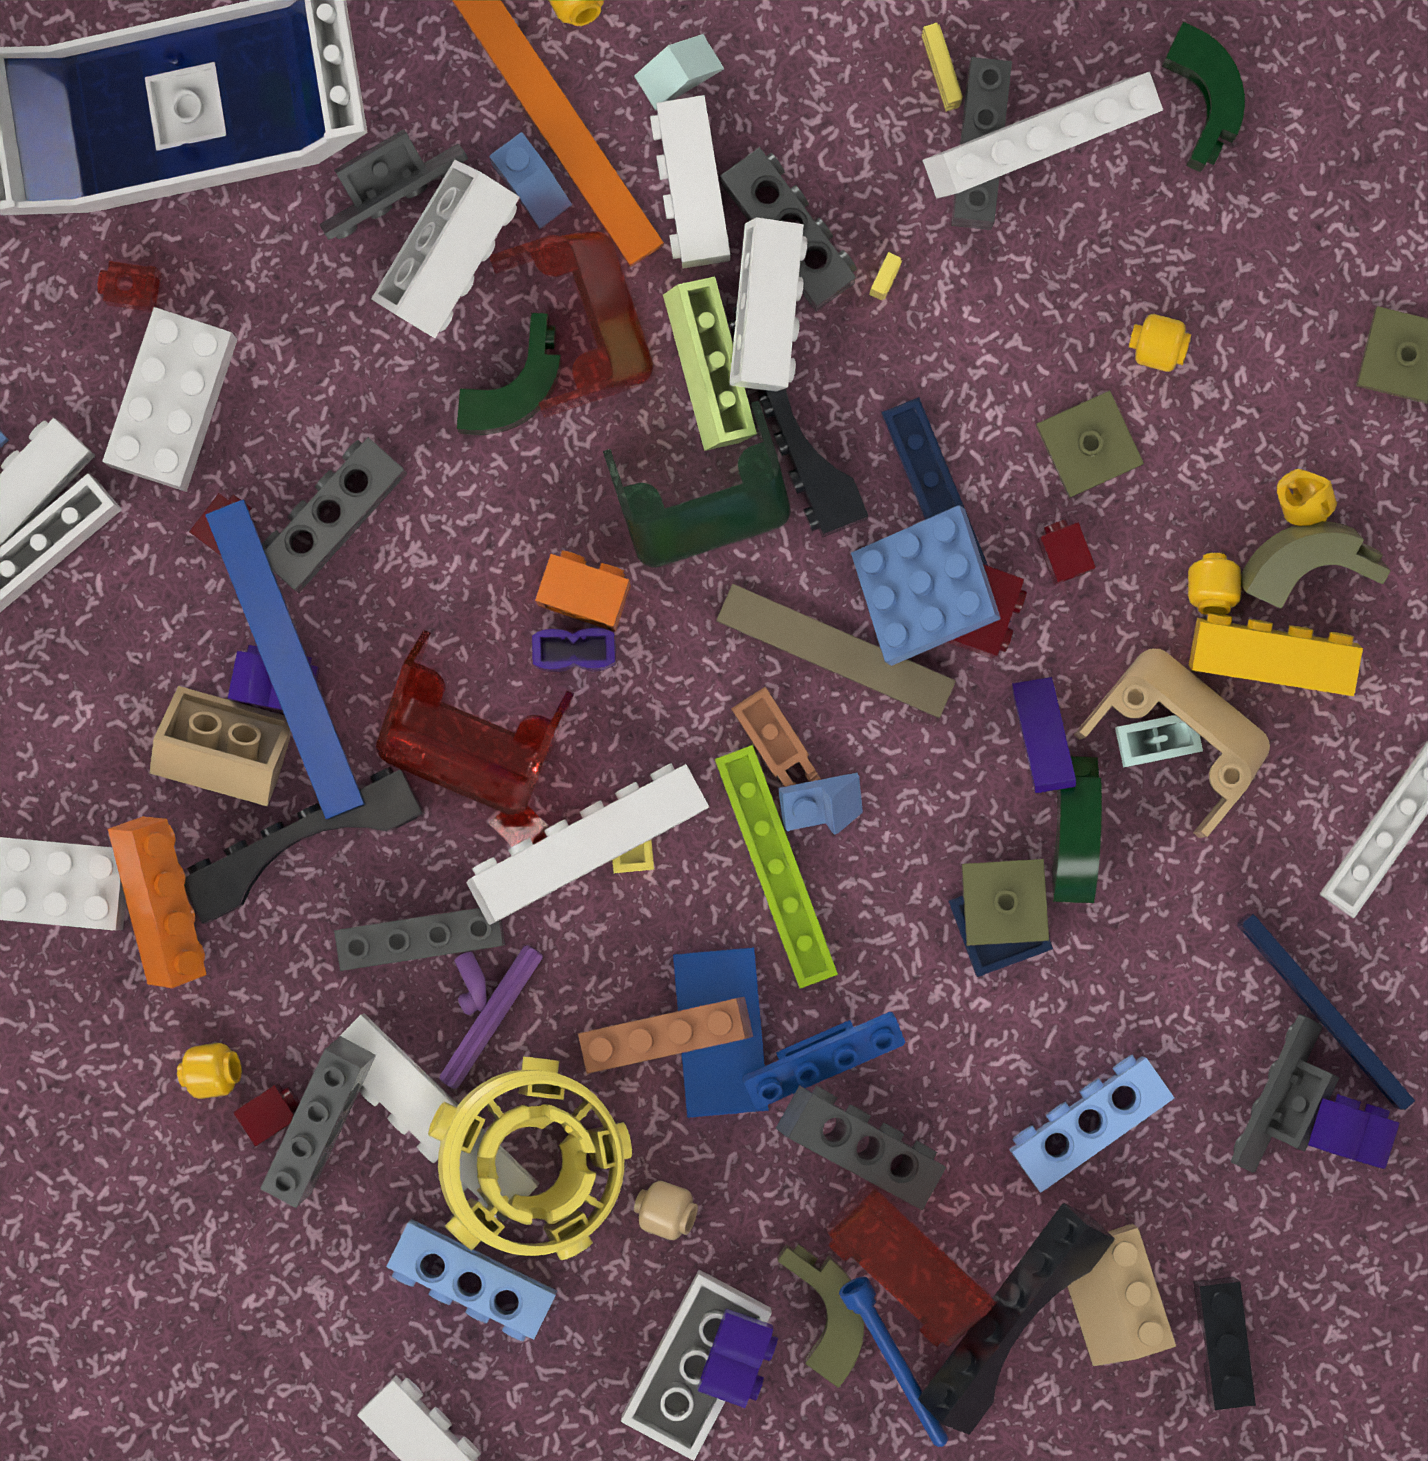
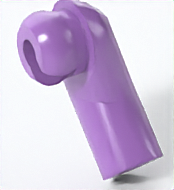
[454,952,487,1015]

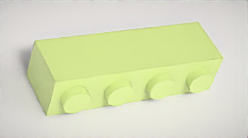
[663,276,757,451]

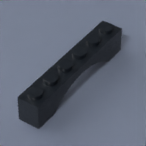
[728,306,869,538]
[184,766,425,924]
[918,1203,1115,1435]

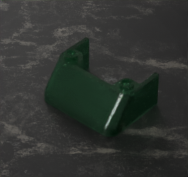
[603,401,791,568]

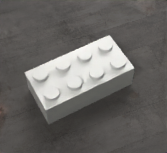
[371,160,520,338]
[102,307,238,492]
[0,837,126,931]
[621,1270,772,1461]

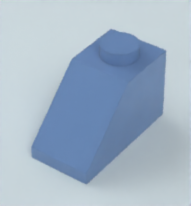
[489,132,572,229]

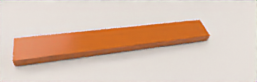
[452,0,664,267]

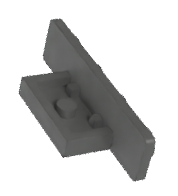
[320,129,468,240]
[1231,1014,1339,1173]

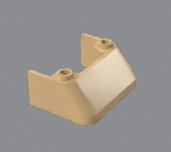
[1074,649,1270,838]

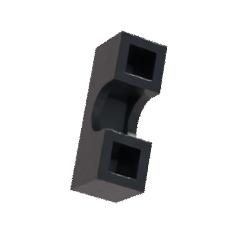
[1193,1277,1256,1410]

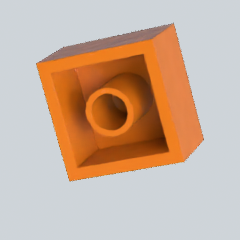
[535,550,631,632]

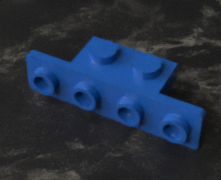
[742,1012,905,1109]

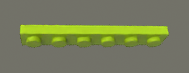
[715,745,838,989]

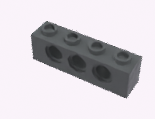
[951,57,1012,230]
[720,147,857,312]
[262,437,407,593]
[334,908,505,971]
[260,1036,376,1208]
[775,1085,946,1210]

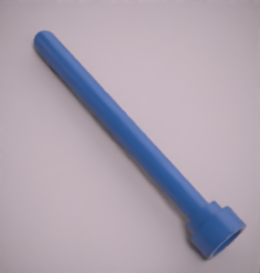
[839,1276,948,1447]

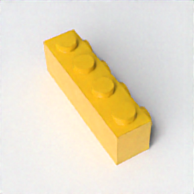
[1189,613,1363,696]

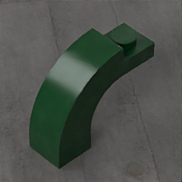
[1162,22,1245,173]
[457,313,562,435]
[1052,756,1102,903]

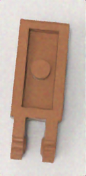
[731,687,821,787]

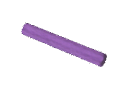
[439,945,542,1089]

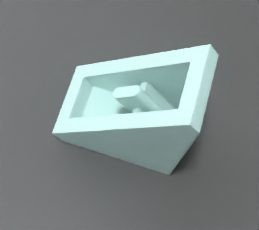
[634,34,724,111]
[1115,715,1203,768]

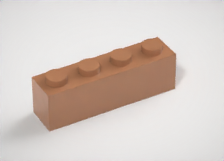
[578,997,753,1074]

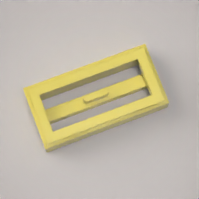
[922,23,963,112]

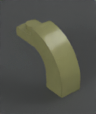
[1241,521,1391,609]
[777,1244,864,1388]

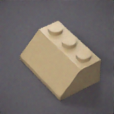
[149,686,291,806]
[1067,1223,1176,1366]

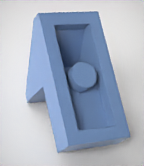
[779,773,863,834]

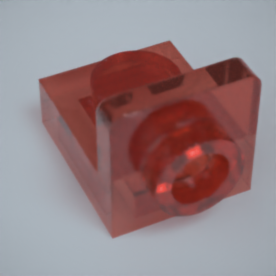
[489,796,549,847]

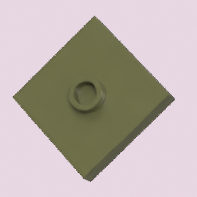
[1356,306,1428,404]
[1035,391,1144,499]
[961,859,1049,946]

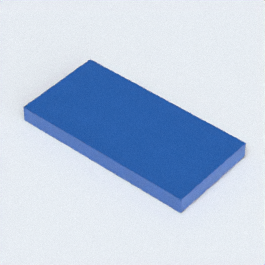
[673,947,769,1118]

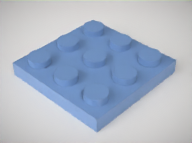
[851,505,1001,666]

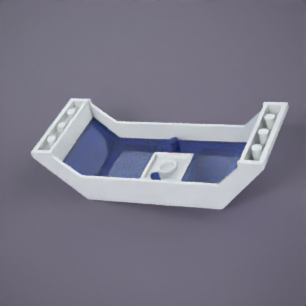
[0,0,368,215]

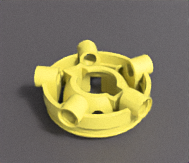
[428,1056,632,1260]

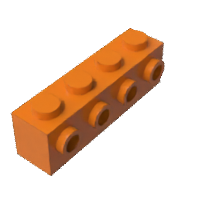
[108,816,207,988]

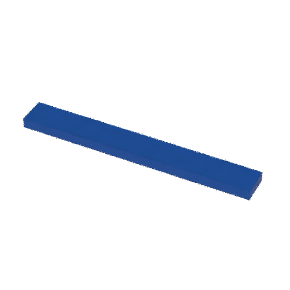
[205,500,365,819]

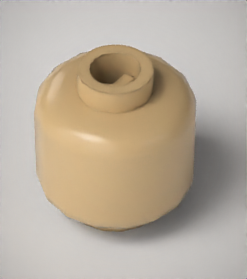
[634,1181,698,1241]

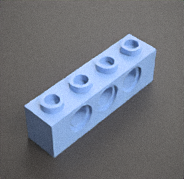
[1009,1055,1174,1193]
[386,1219,557,1341]

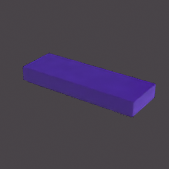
[1012,677,1076,793]

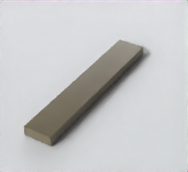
[716,584,956,718]

